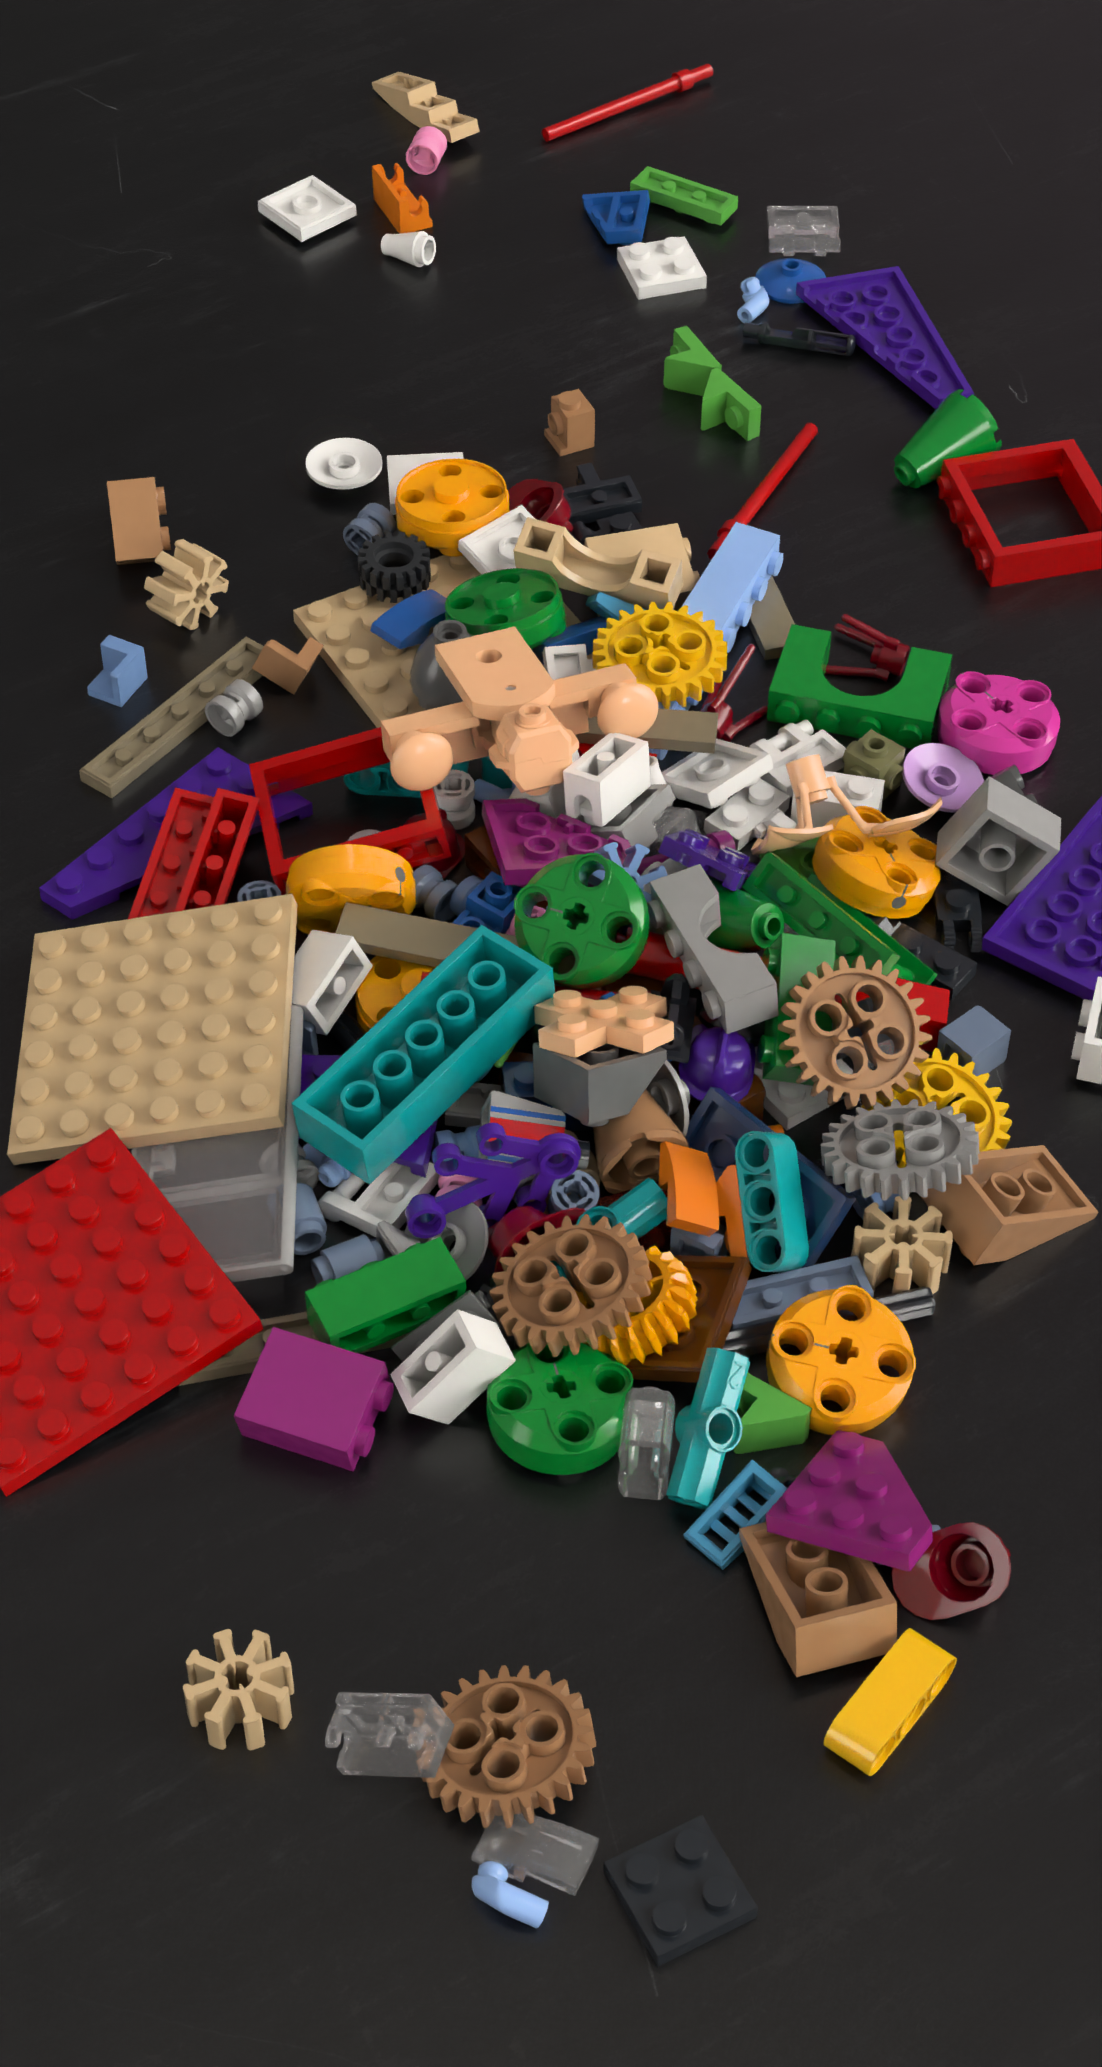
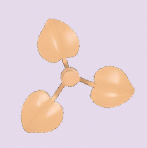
[751,754,943,855]

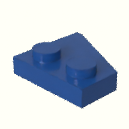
[582,190,650,245]

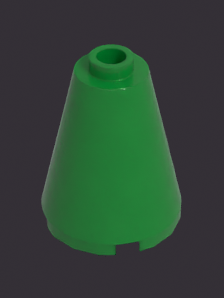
[894,389,1002,488]
[707,876,784,953]

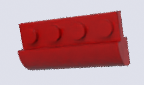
[128,787,260,919]

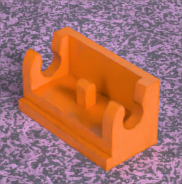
[372,163,433,234]

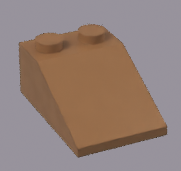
[921,1145,1099,1265]
[739,1522,897,1677]

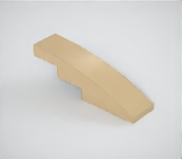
[372,72,479,143]

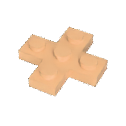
[534,986,674,1058]

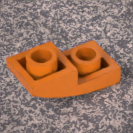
[659,1141,719,1237]

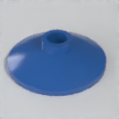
[755,258,826,304]

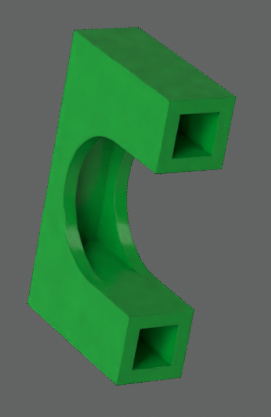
[767,624,952,749]

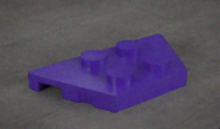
[658,828,758,891]

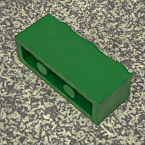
[757,933,836,1086]
[305,1237,466,1353]

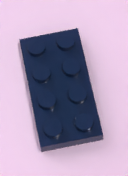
[685,1087,857,1268]

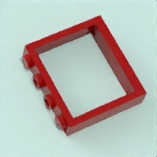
[936,439,1102,587]
[249,727,452,895]

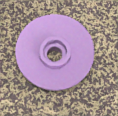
[902,743,984,813]

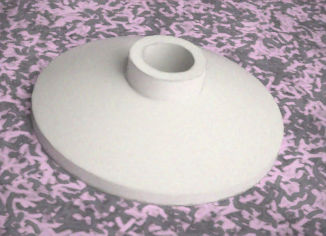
[306,438,382,490]

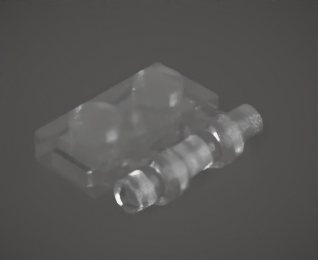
[767,206,841,256]

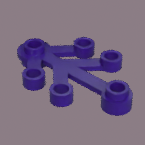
[405,1123,581,1238]

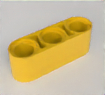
[823,1628,957,1776]

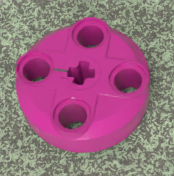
[937,671,1060,775]

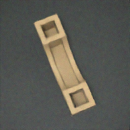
[513,517,683,610]

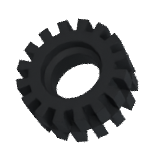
[358,532,431,603]

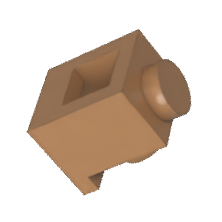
[544,389,595,456]

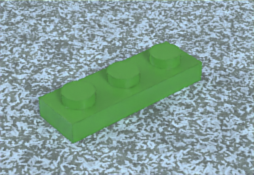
[630,166,738,225]

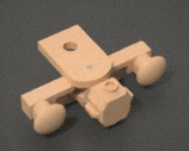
[381,627,658,796]

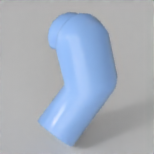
[471,1861,549,1929]

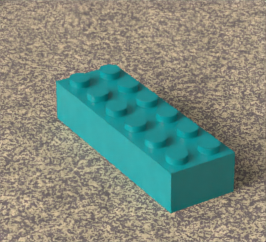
[291,925,555,1185]

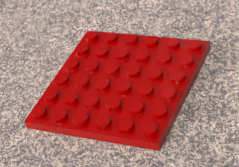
[0,1128,264,1497]

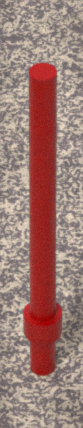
[542,63,713,142]
[707,423,818,560]

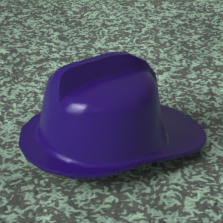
[679,1024,756,1102]

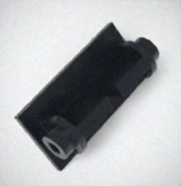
[651,973,697,1063]

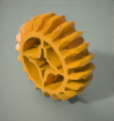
[574,1246,698,1366]

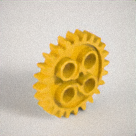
[592,602,727,709]
[861,1047,1012,1168]

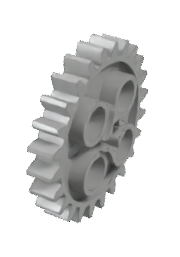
[821,1099,980,1201]

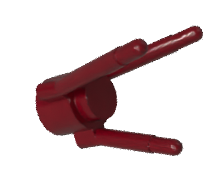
[825,614,910,682]
[699,644,768,742]

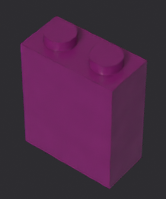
[234,1327,394,1471]

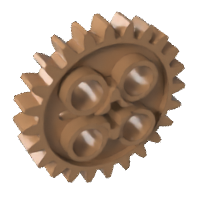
[778,956,932,1110]
[490,1214,652,1357]
[416,1665,596,1828]

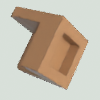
[252,637,324,695]

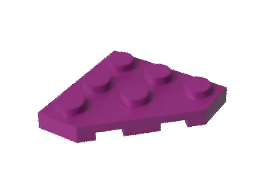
[482,798,631,887]
[766,1431,933,1572]

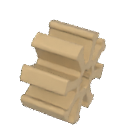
[144,539,229,630]
[851,1196,953,1294]
[183,1629,294,1751]

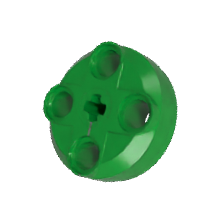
[445,568,567,649]
[514,853,650,989]
[486,1343,634,1475]

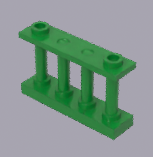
[742,851,938,985]

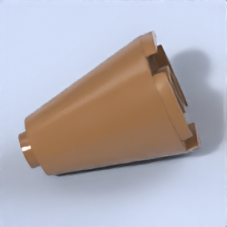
[593,1089,689,1196]

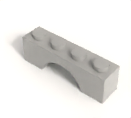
[647,864,779,1034]

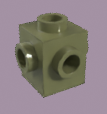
[842,729,905,801]

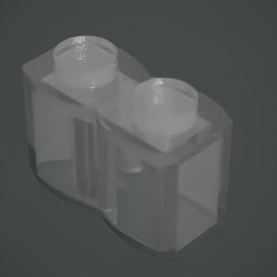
[617,1387,675,1500]

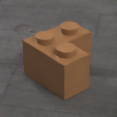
[107,477,171,565]

